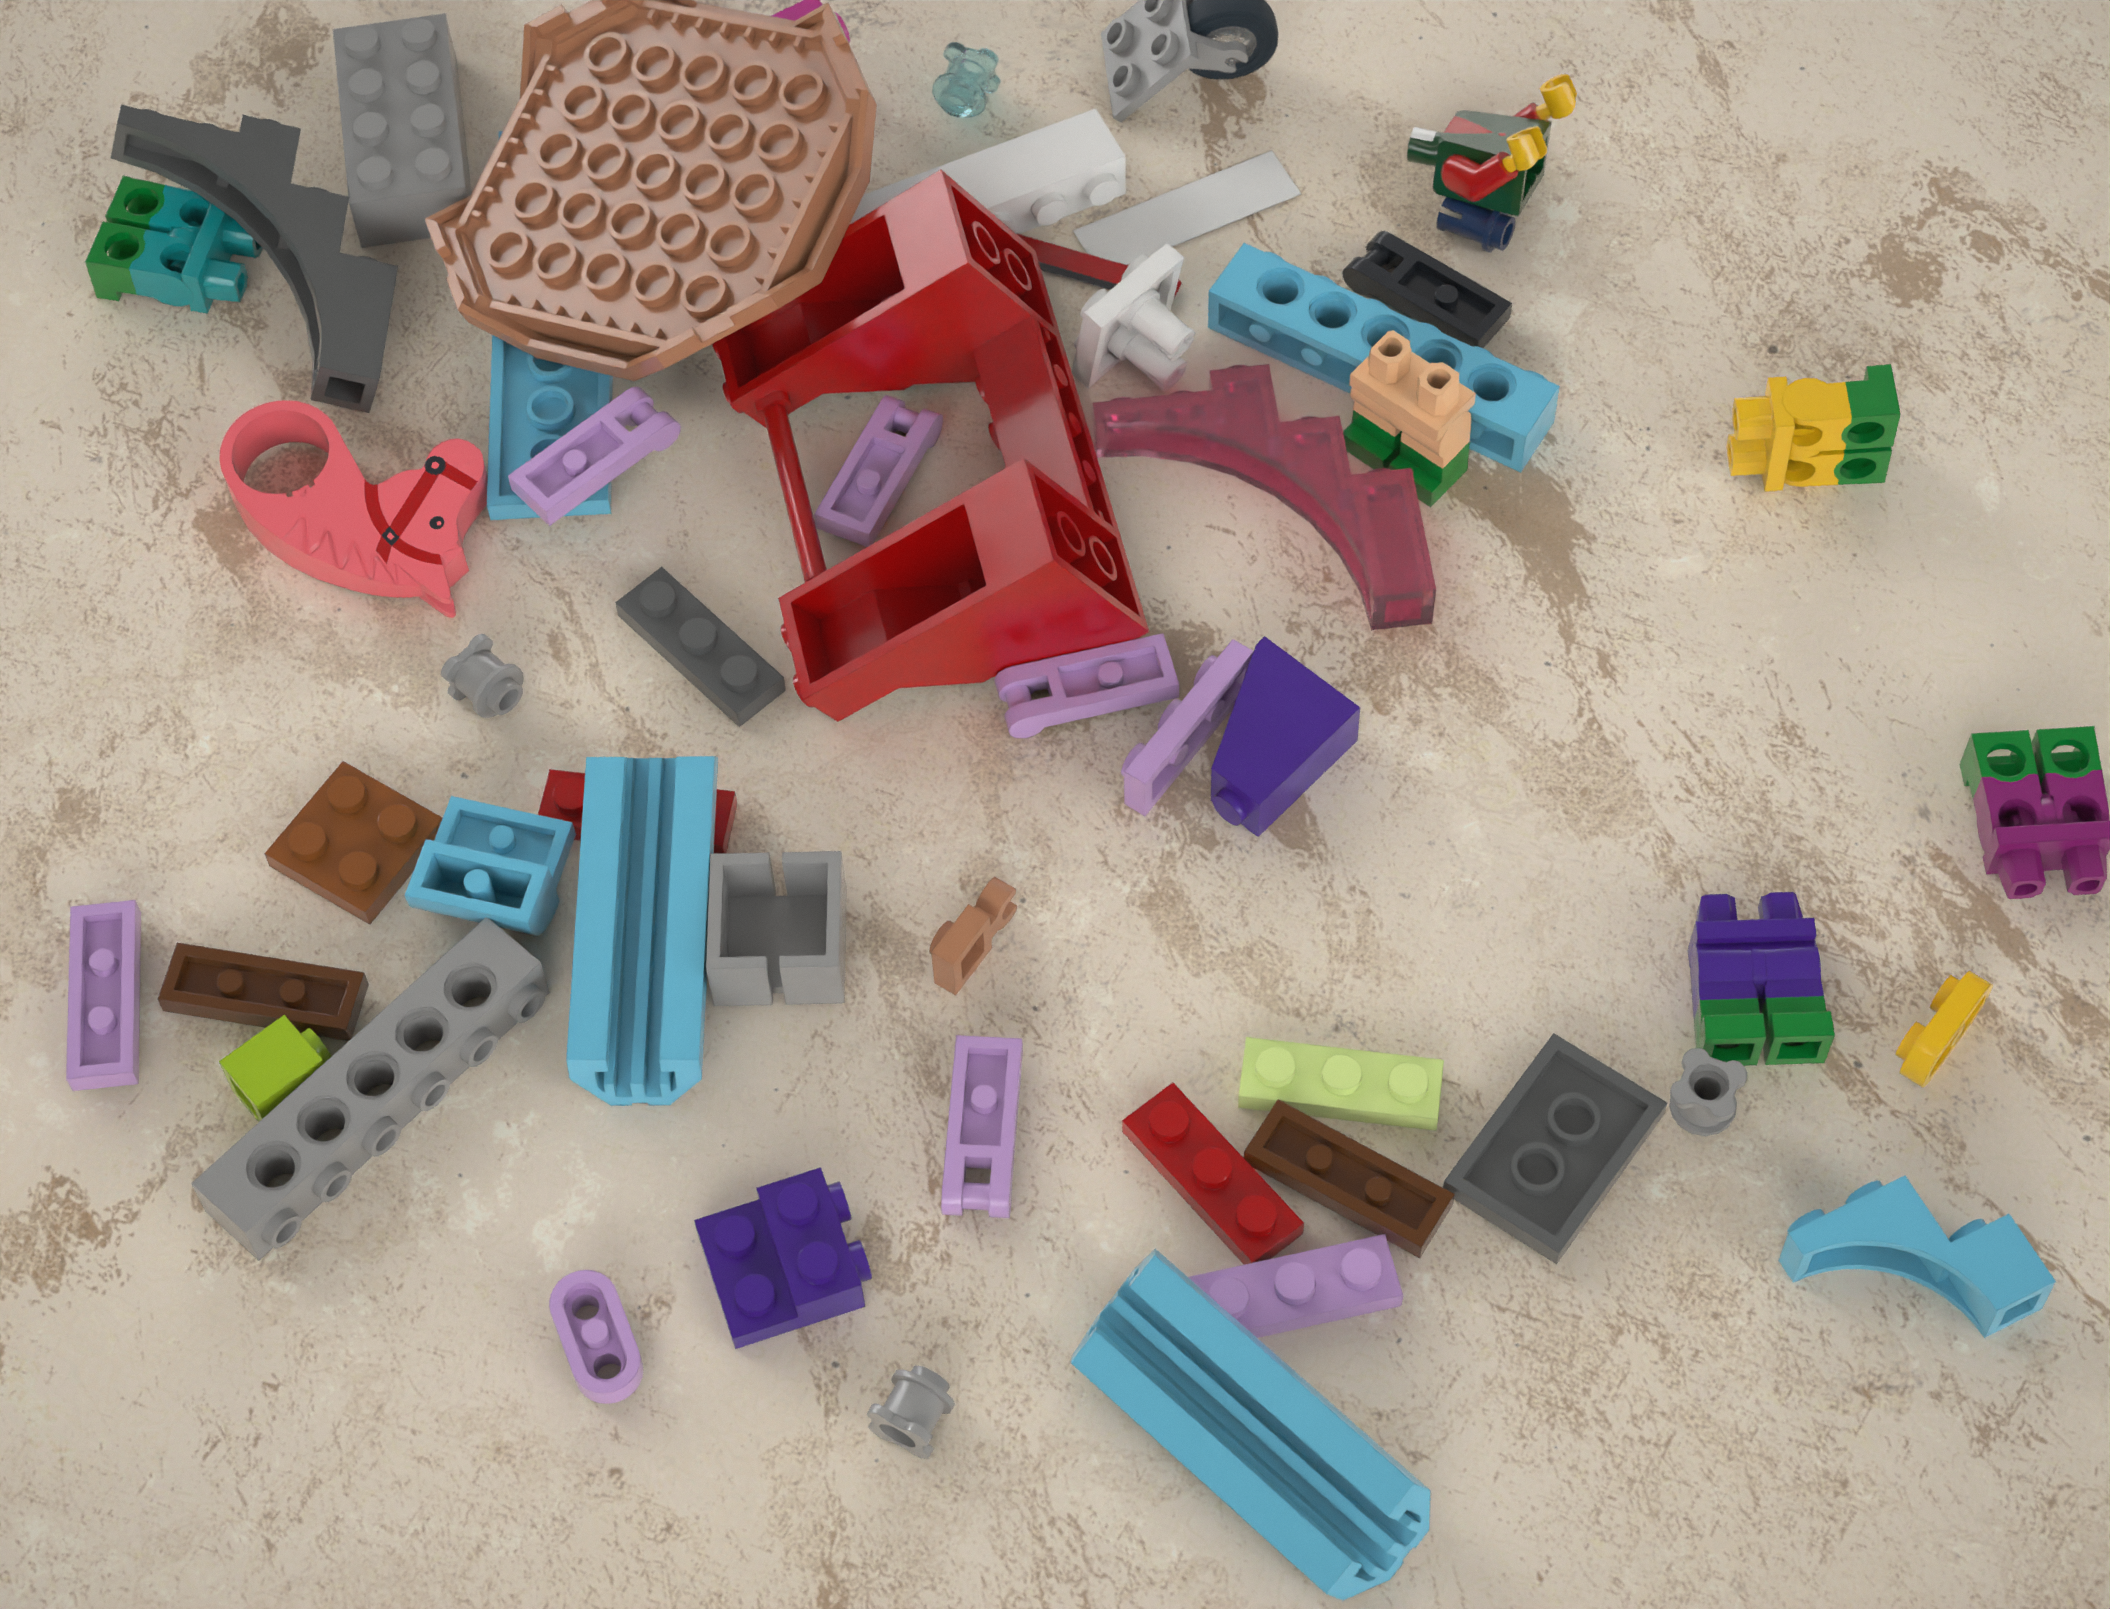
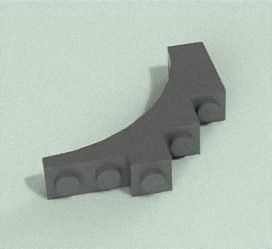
[111,105,398,413]

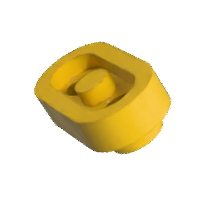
[1895,971,1993,1088]

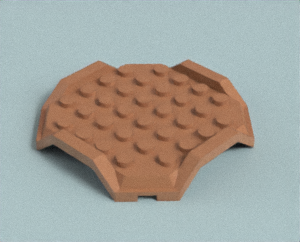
[425,0,877,381]

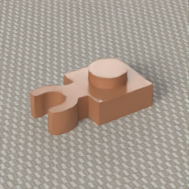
[929,877,1017,996]

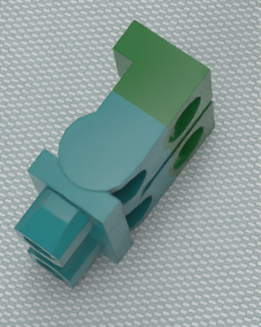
[85,176,263,314]

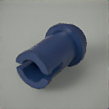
[1436,197,1516,252]

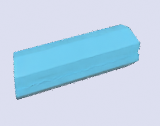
[566,756,718,1106]
[1071,1249,1431,1601]

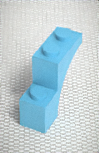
[1779,1175,2056,1338]

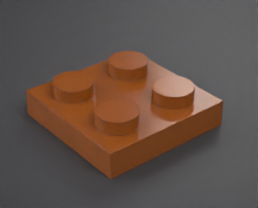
[264,761,443,925]

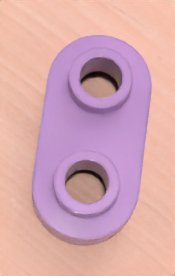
[549,1270,643,1404]

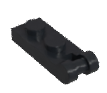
[1342,231,1512,348]

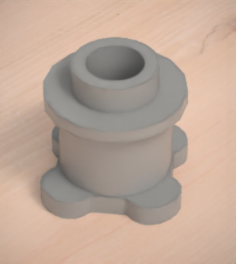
[441,634,524,718]
[1669,1048,1747,1136]
[867,1366,955,1459]

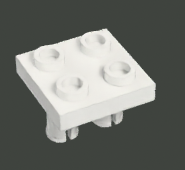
[1072,242,1195,391]

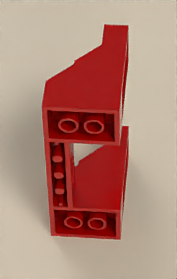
[712,169,1149,722]

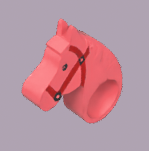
[219,400,488,618]

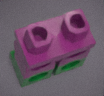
[1959,726,2110,899]

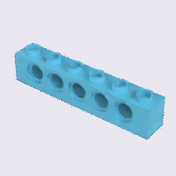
[1208,243,1560,473]

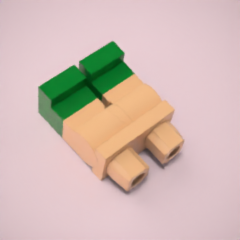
[1340,330,1476,507]

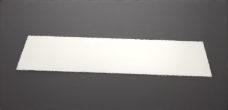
[1073,150,1301,265]

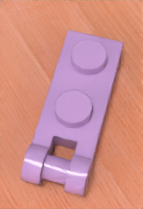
[508,387,681,526]
[814,395,943,547]
[994,633,1179,738]
[941,1035,1023,1218]

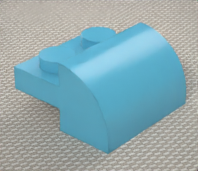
[404,796,576,936]

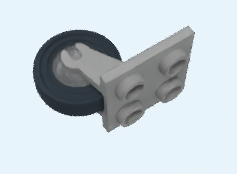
[1101,0,1278,122]

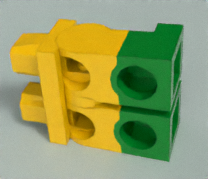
[1726,364,1901,492]

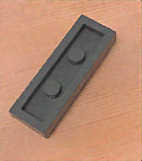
[615,567,786,727]

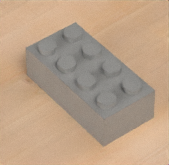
[333,13,472,248]

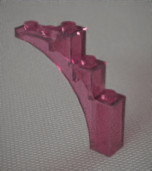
[1093,364,1436,630]

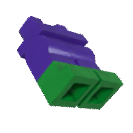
[1687,892,1835,1066]

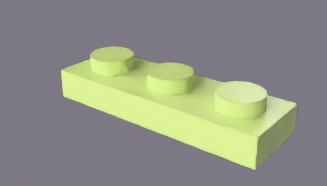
[1238,1037,1444,1131]

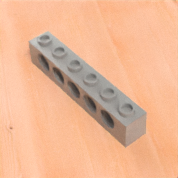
[191,918,550,1261]

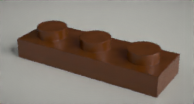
[157,942,369,1041]
[1244,1099,1455,1258]

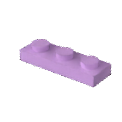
[1121,639,1254,816]
[66,900,141,1091]
[1188,1234,1403,1338]

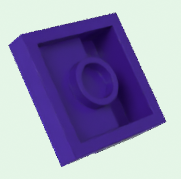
[694,1167,872,1349]

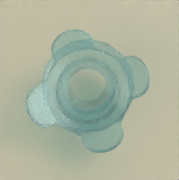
[932,42,1001,118]

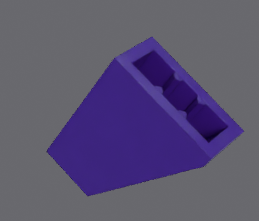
[1210,636,1360,837]

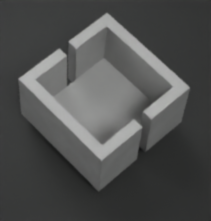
[706,851,847,1006]

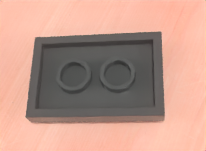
[1443,1033,1667,1264]

